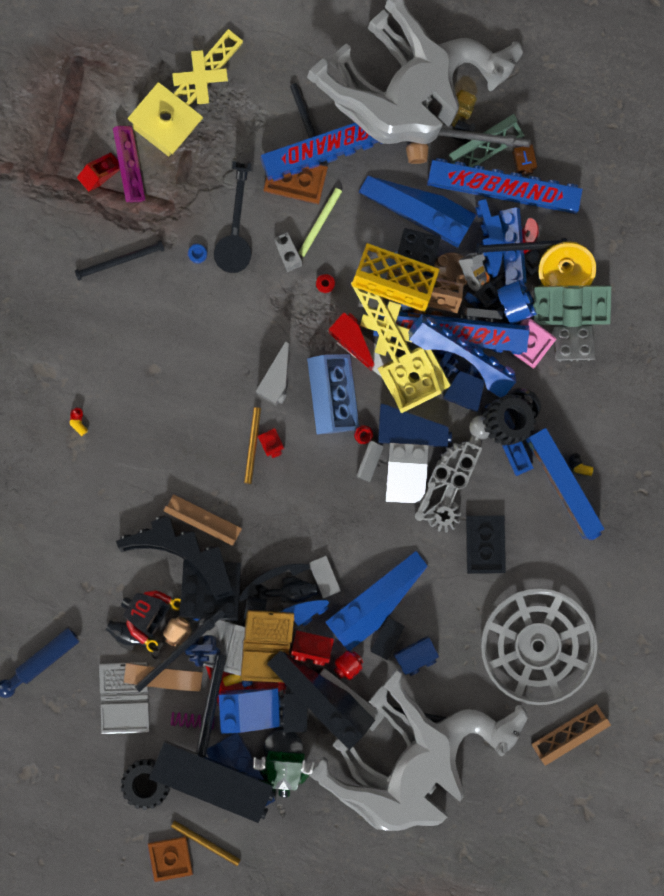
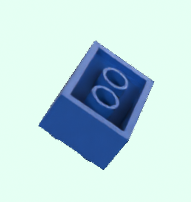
[219,688,280,734]

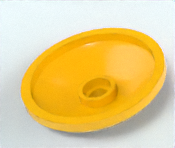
[538,242,596,286]

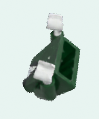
[253,751,314,798]

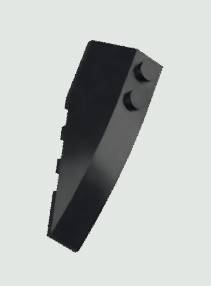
[267,650,375,750]

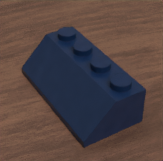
[206,733,276,806]

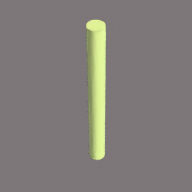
[298,188,342,257]

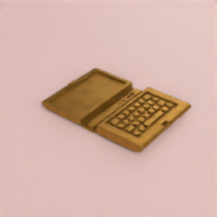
[240,610,294,682]

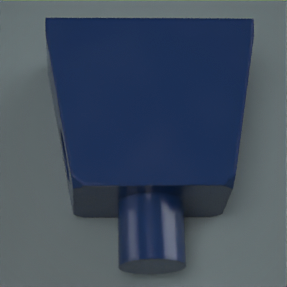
[443,364,485,412]

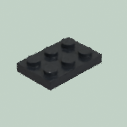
[466,515,506,574]

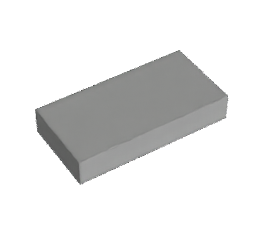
[309,556,341,598]

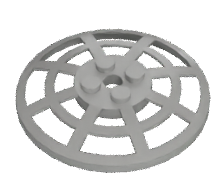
[481,588,597,705]

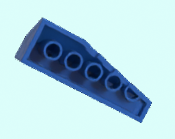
[359,176,476,248]
[325,551,428,651]

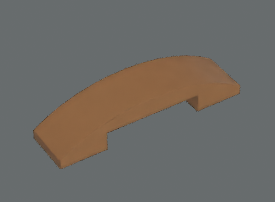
[124,663,203,691]

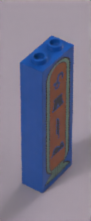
[526,428,604,540]

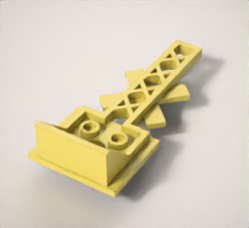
[128,29,243,157]
[351,281,451,413]

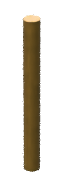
[244,407,261,484]
[171,820,241,866]

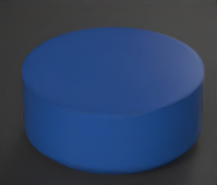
[188,244,207,264]

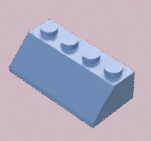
[307,354,359,434]

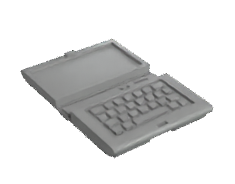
[188,619,245,676]
[99,662,149,734]

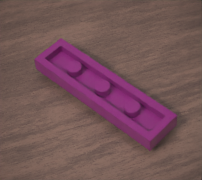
[113,126,145,202]

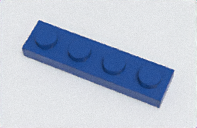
[499,207,527,285]
[484,404,534,476]

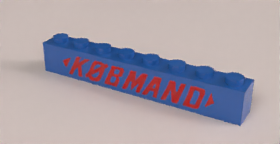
[260,123,384,181]
[427,158,583,214]
[373,309,530,355]

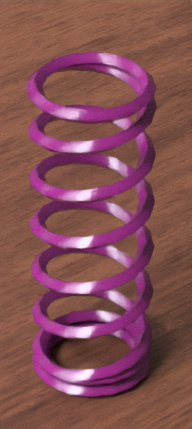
[171,711,215,730]

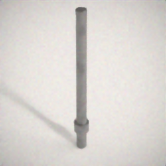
[438,128,531,147]

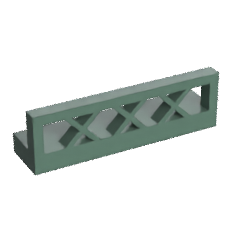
[448,114,525,168]

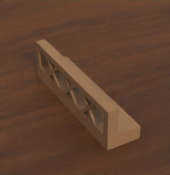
[386,269,463,313]
[164,494,242,546]
[531,704,611,766]

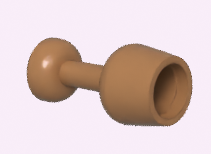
[406,142,429,164]

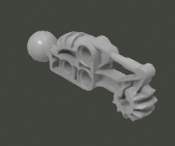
[415,415,490,532]

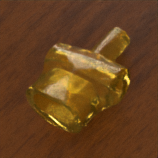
[451,90,477,127]

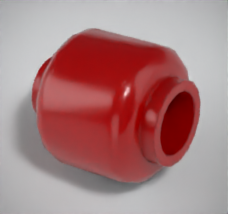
[334,651,363,680]

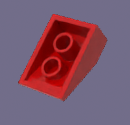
[328,312,375,371]

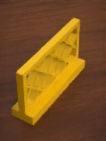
[352,243,440,312]

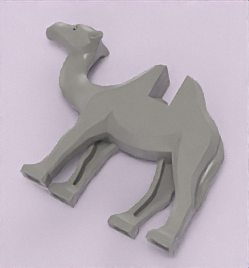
[307,0,523,144]
[309,668,528,831]

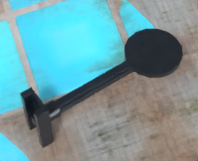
[214,161,254,273]

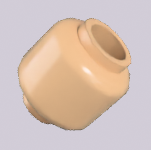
[163,617,192,647]

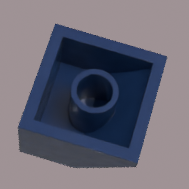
[394,636,439,676]

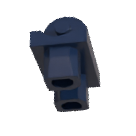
[435,350,459,378]
[184,635,220,667]

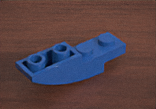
[475,199,503,279]
[280,600,329,626]

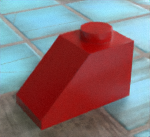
[77,152,120,192]

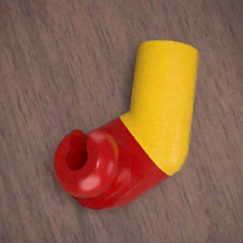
[70,407,88,437]

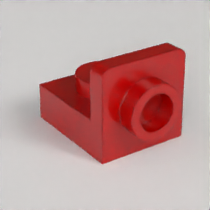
[258,428,284,459]

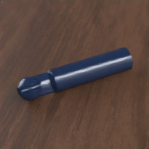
[0,627,80,698]

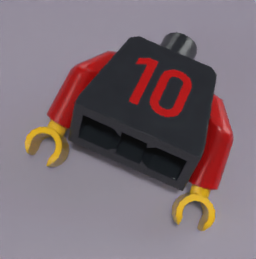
[121,590,181,652]

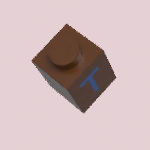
[512,144,537,176]

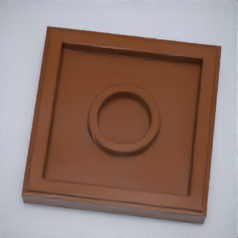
[148,836,193,882]

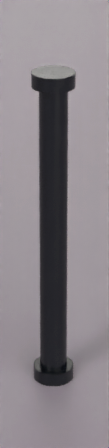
[476,238,568,255]
[75,240,165,281]

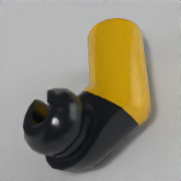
[569,453,593,476]

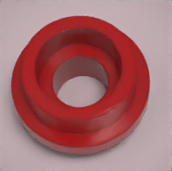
[316,274,335,293]
[354,425,373,444]

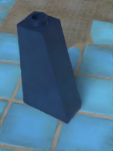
[378,404,452,447]

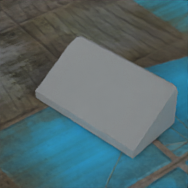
[357,441,383,482]

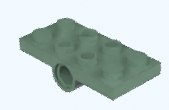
[533,285,611,327]

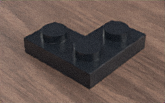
[453,306,503,322]

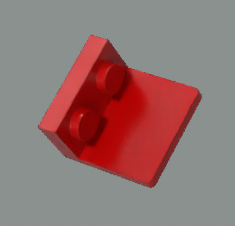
[291,630,334,666]

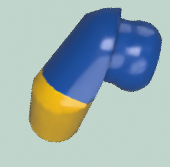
[223,674,253,687]

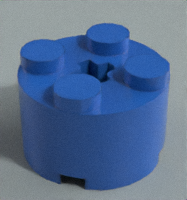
[497,279,537,324]

